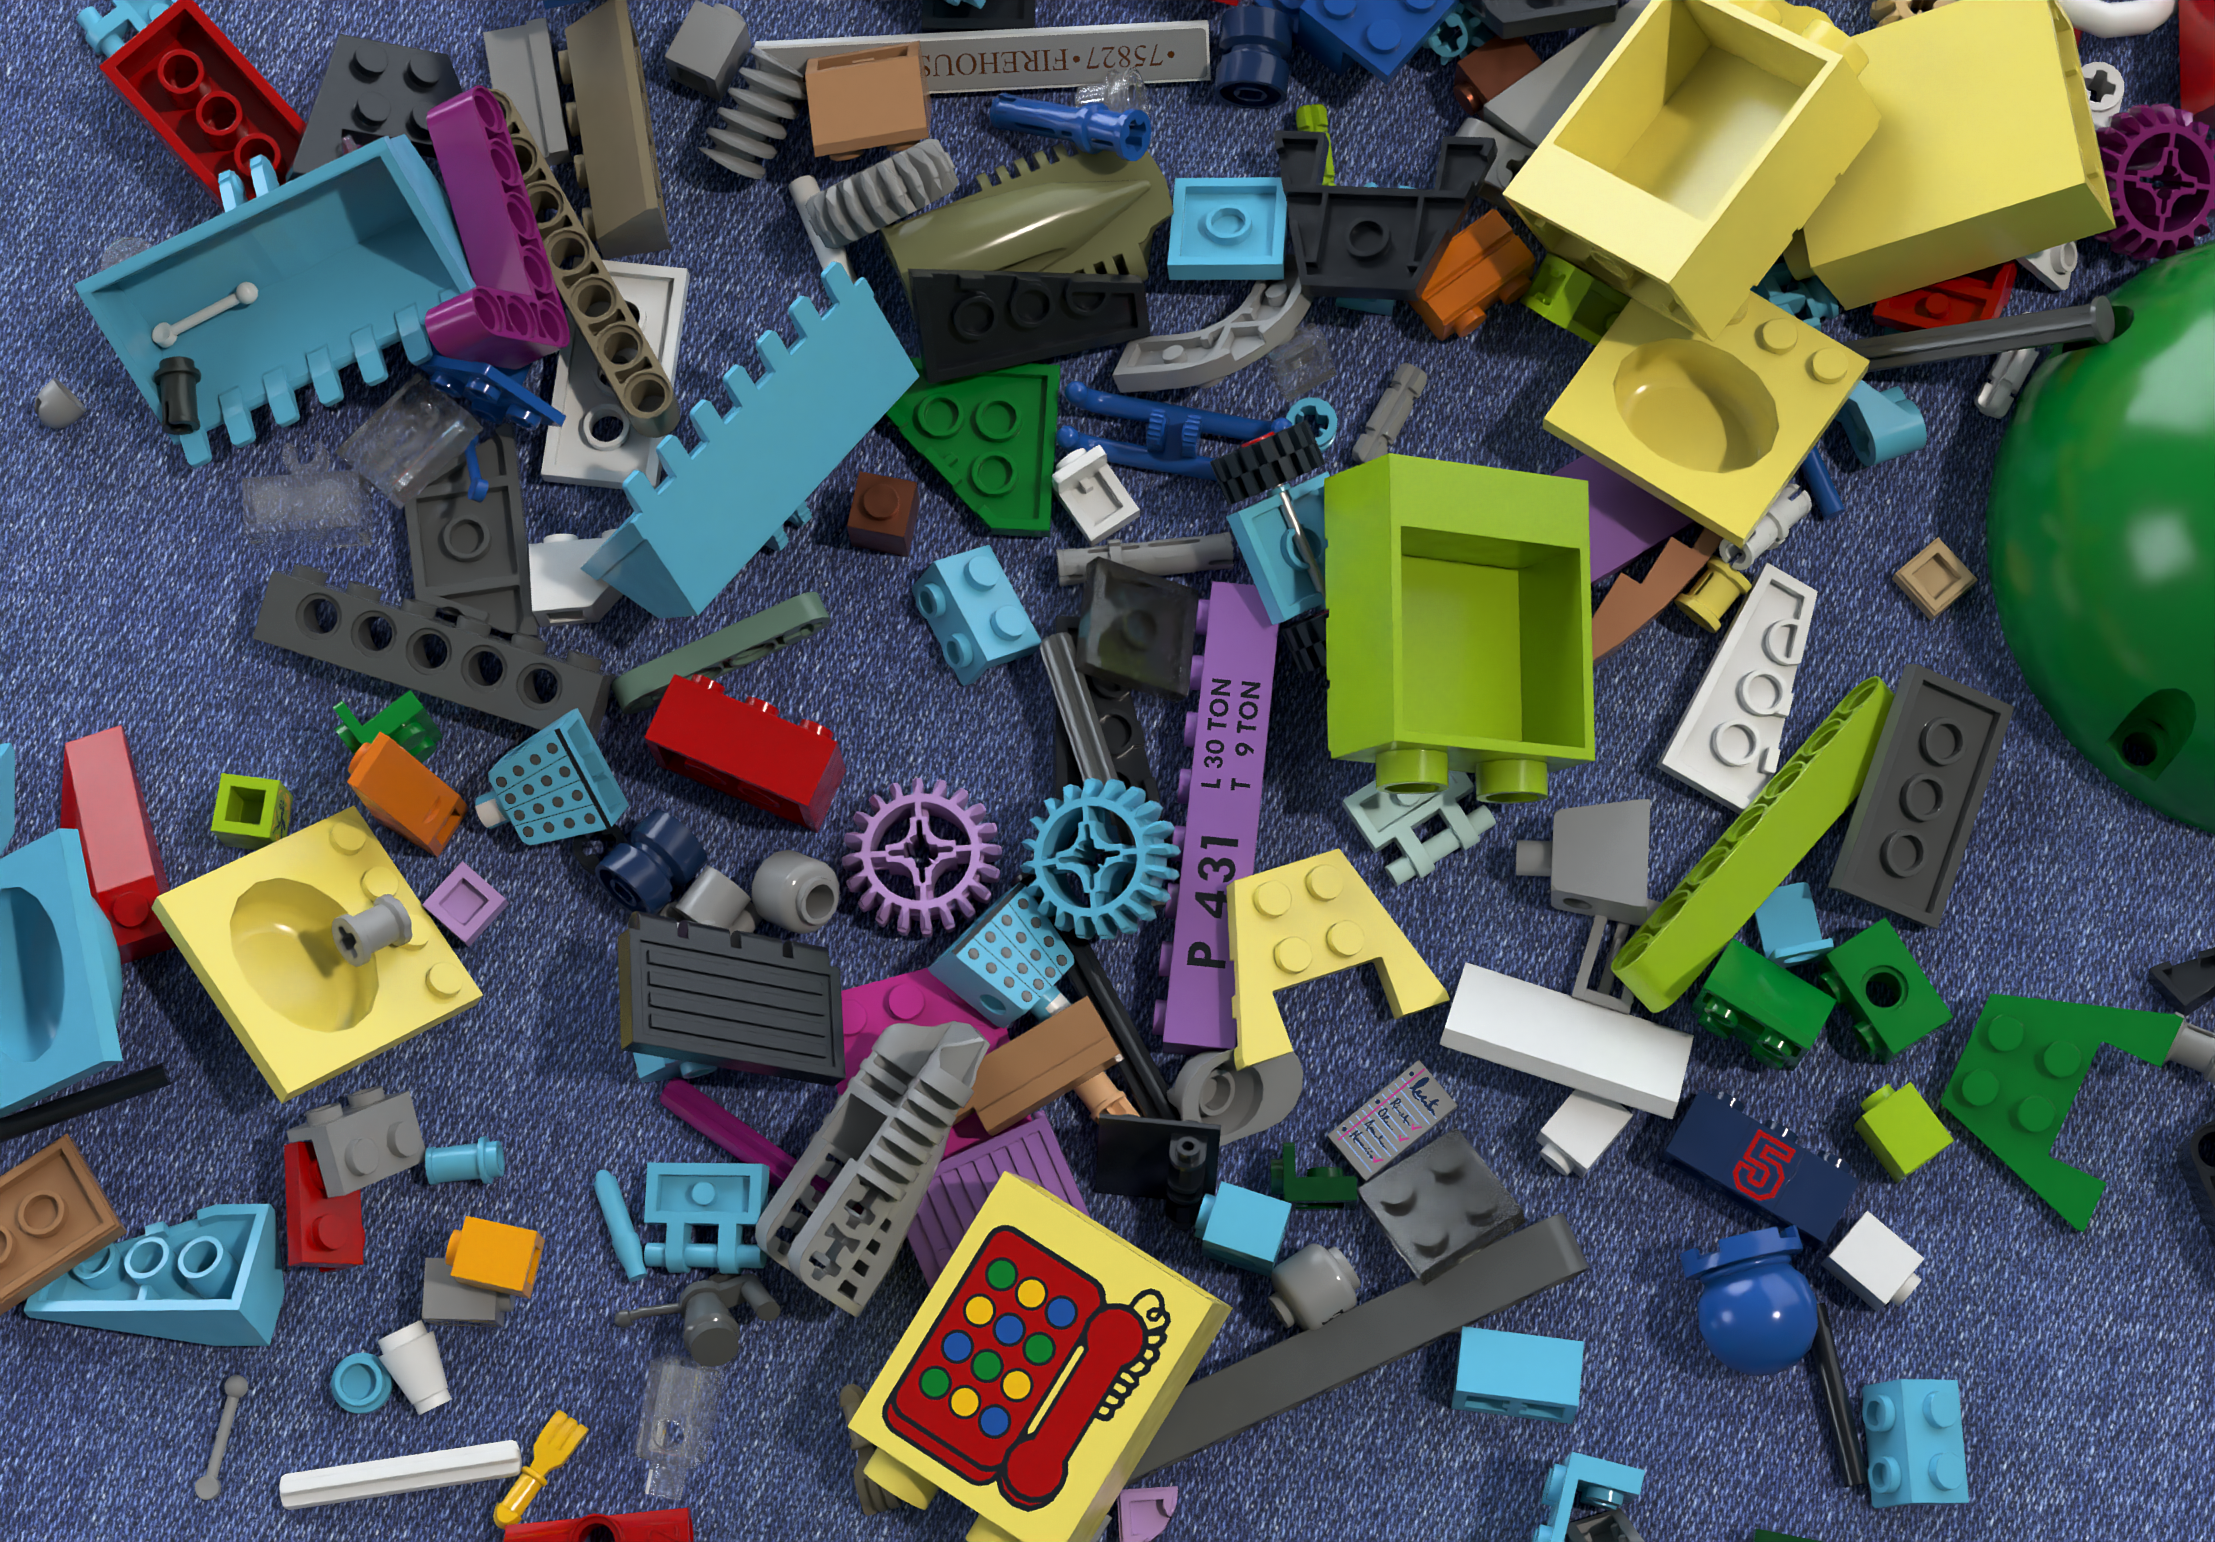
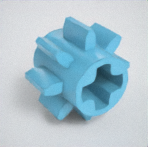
[1422,3,1494,65]

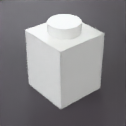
[1536,1089,1633,1178]
[1821,1211,1924,1312]

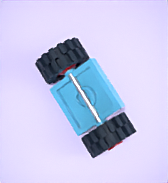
[1210,420,1330,673]

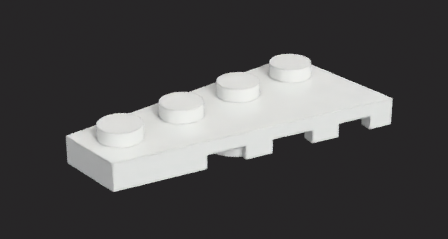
[1656,563,1818,815]

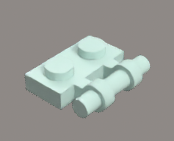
[1342,770,1496,887]

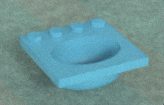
[0,828,123,1118]

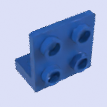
[417,333,566,430]

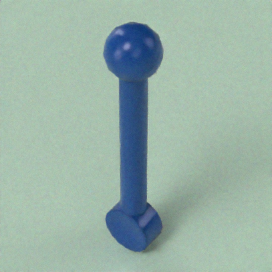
[456,427,489,503]

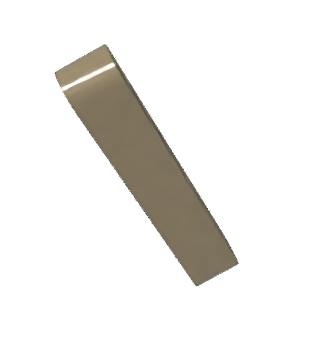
[487,88,681,438]

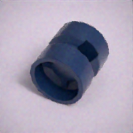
[1214,6,1294,109]
[595,809,708,915]

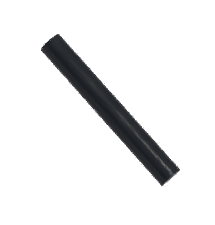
[0,1062,171,1143]
[1811,1303,1869,1488]

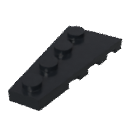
[1052,616,1172,851]

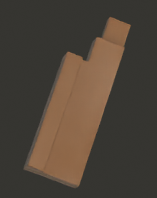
[952,996,1125,1137]

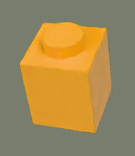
[445,1216,545,1299]

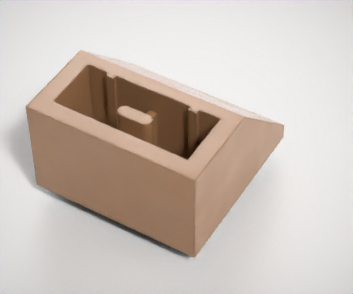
[805,40,932,161]

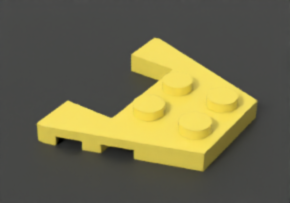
[1226,848,1450,1071]

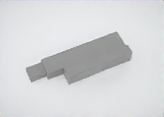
[483,17,573,223]

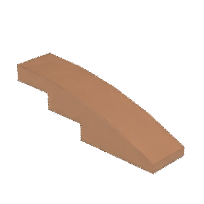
[1592,527,1724,667]

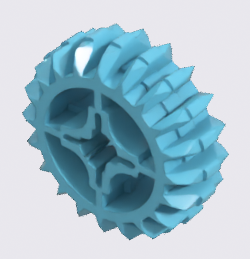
[1020,778,1181,940]

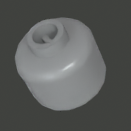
[751,850,839,934]
[1267,1243,1361,1331]

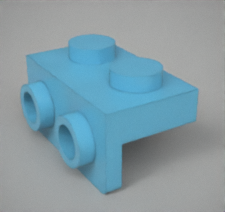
[912,545,1042,686]
[1862,1379,1969,1508]

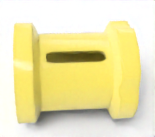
[1674,555,1752,633]

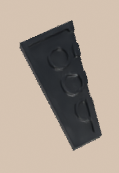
[908,268,1151,384]

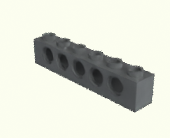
[253,563,616,741]

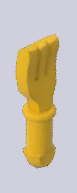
[493,1410,589,1530]

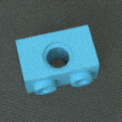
[1194,1181,1292,1278]

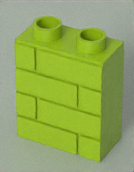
[1324,453,1595,804]

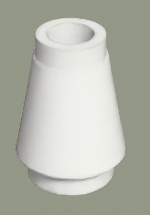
[377,1320,452,1415]

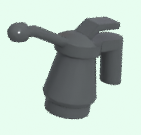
[614,1273,781,1367]

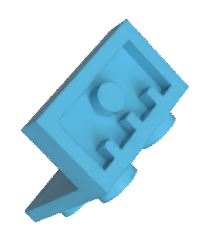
[1531,1452,1645,1542]

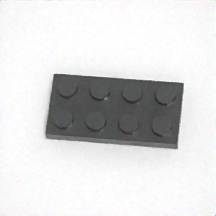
[1828,664,2014,929]

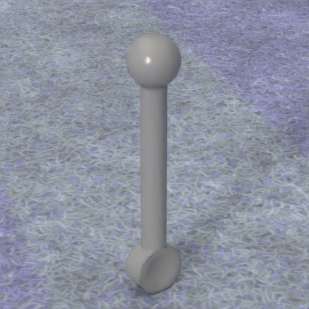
[195,1375,248,1500]

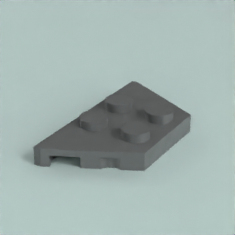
[403,422,540,639]

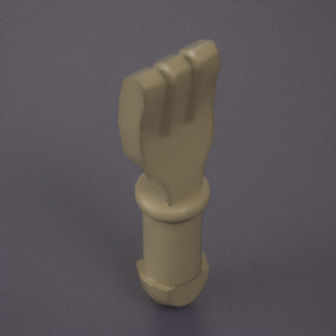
[839,1384,901,1516]

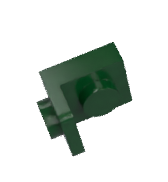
[1270,1142,1357,1211]

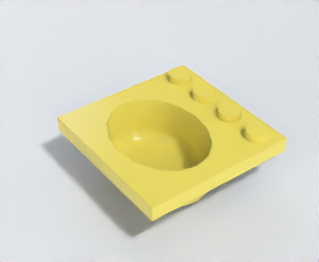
[1543,290,1870,549]
[151,805,483,1104]

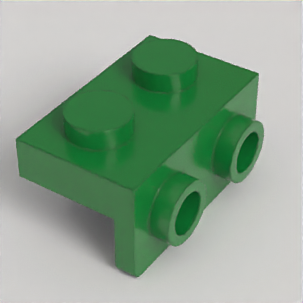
[332,690,443,763]

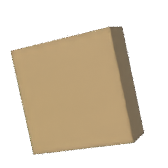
[1892,537,1978,622]

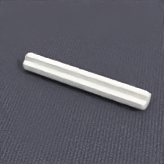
[279,1440,522,1510]

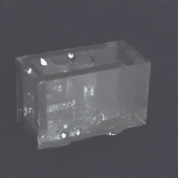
[242,441,373,554]

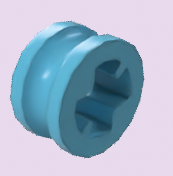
[1788,275,1839,321]
[1286,397,1338,453]

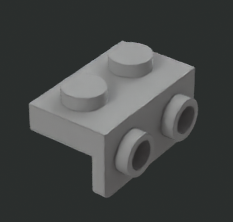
[286,1086,426,1198]

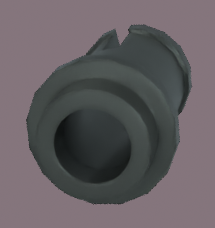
[154,356,201,435]

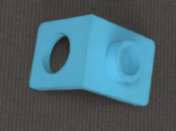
[1754,882,1834,968]

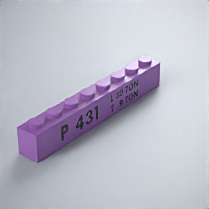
[1152,581,1279,1056]

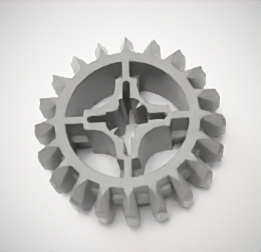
[805,138,959,249]

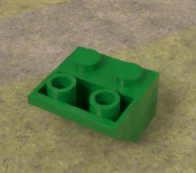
[1690,938,1837,1071]

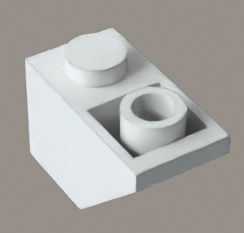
[528,529,623,627]

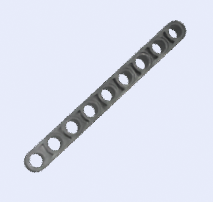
[1123,1213,1590,1488]

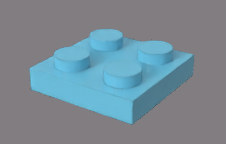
[1167,177,1289,280]

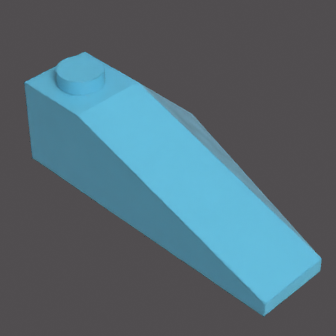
[24,1204,285,1346]

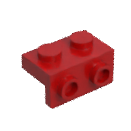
[284,1141,365,1273]

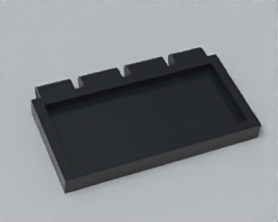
[618,911,846,1087]

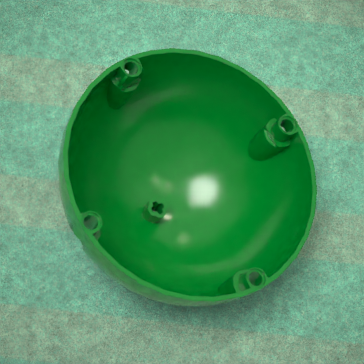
[1985,239,2215,835]

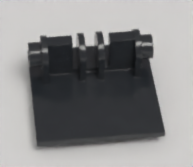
[1095,1113,1221,1230]

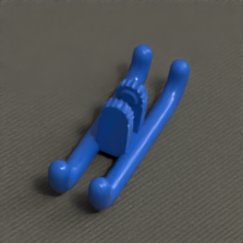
[1056,381,1293,482]

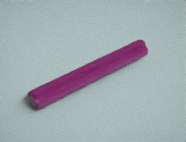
[659,1077,863,1215]

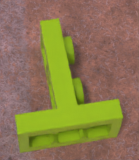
[1520,252,1630,346]

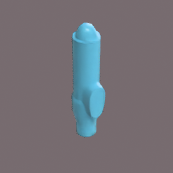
[593,1170,648,1282]

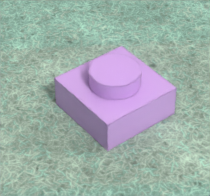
[422,861,509,947]

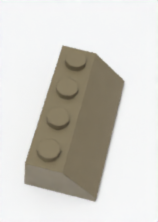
[558,0,671,260]

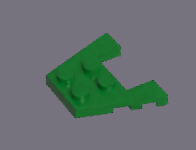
[1940,993,2184,1232]

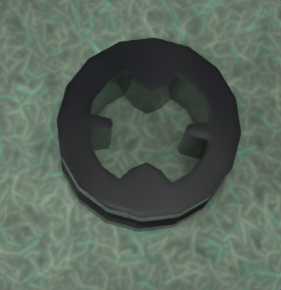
[573,824,628,876]

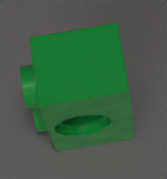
[1818,917,1953,1065]

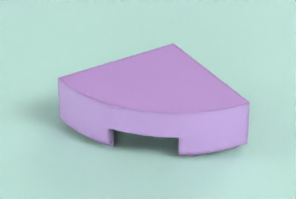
[1117,1486,1178,1542]

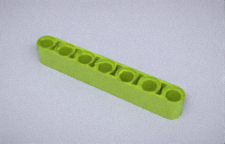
[1611,676,1895,1013]

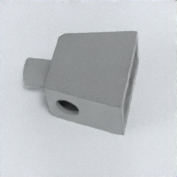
[1516,799,1650,925]

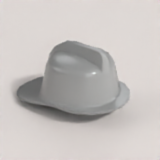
[1166,1048,1303,1146]

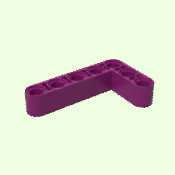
[425,85,570,370]

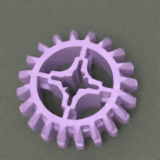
[842,778,1003,938]

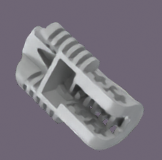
[755,1021,990,1317]

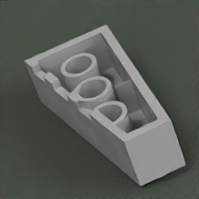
[1484,0,1651,150]

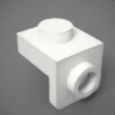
[1052,445,1140,547]

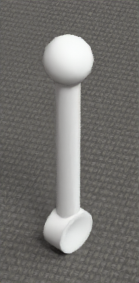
[152,281,258,348]

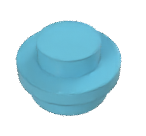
[331,1353,393,1414]

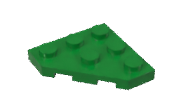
[884,357,1061,538]

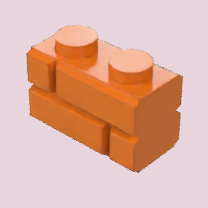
[1407,209,1536,341]

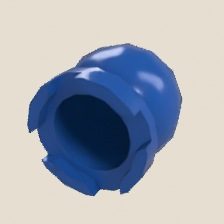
[1680,1225,1818,1376]

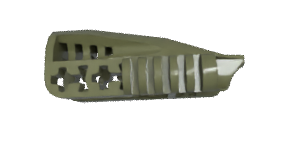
[879,142,1174,324]

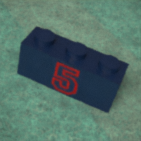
[1659,1089,1860,1251]

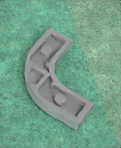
[1112,254,1314,393]

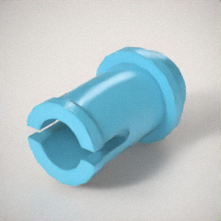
[425,1136,505,1185]

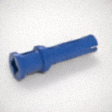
[990,93,1152,161]

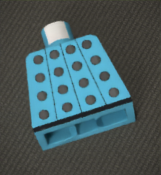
[475,708,629,846]
[928,882,1074,1028]

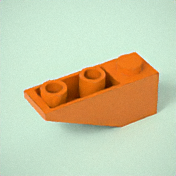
[347,732,469,858]

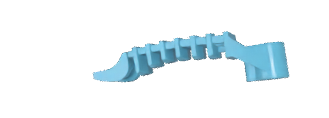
[1750,262,1927,466]

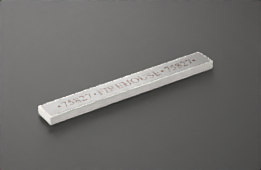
[754,20,1211,100]

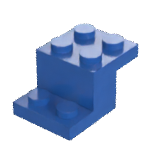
[1254,0,1460,85]

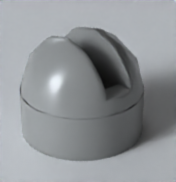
[34,378,86,429]

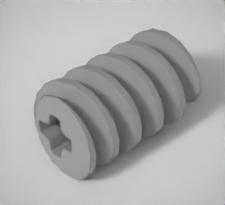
[698,47,808,179]

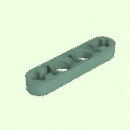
[611,592,831,714]

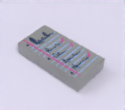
[1327,1060,1458,1184]

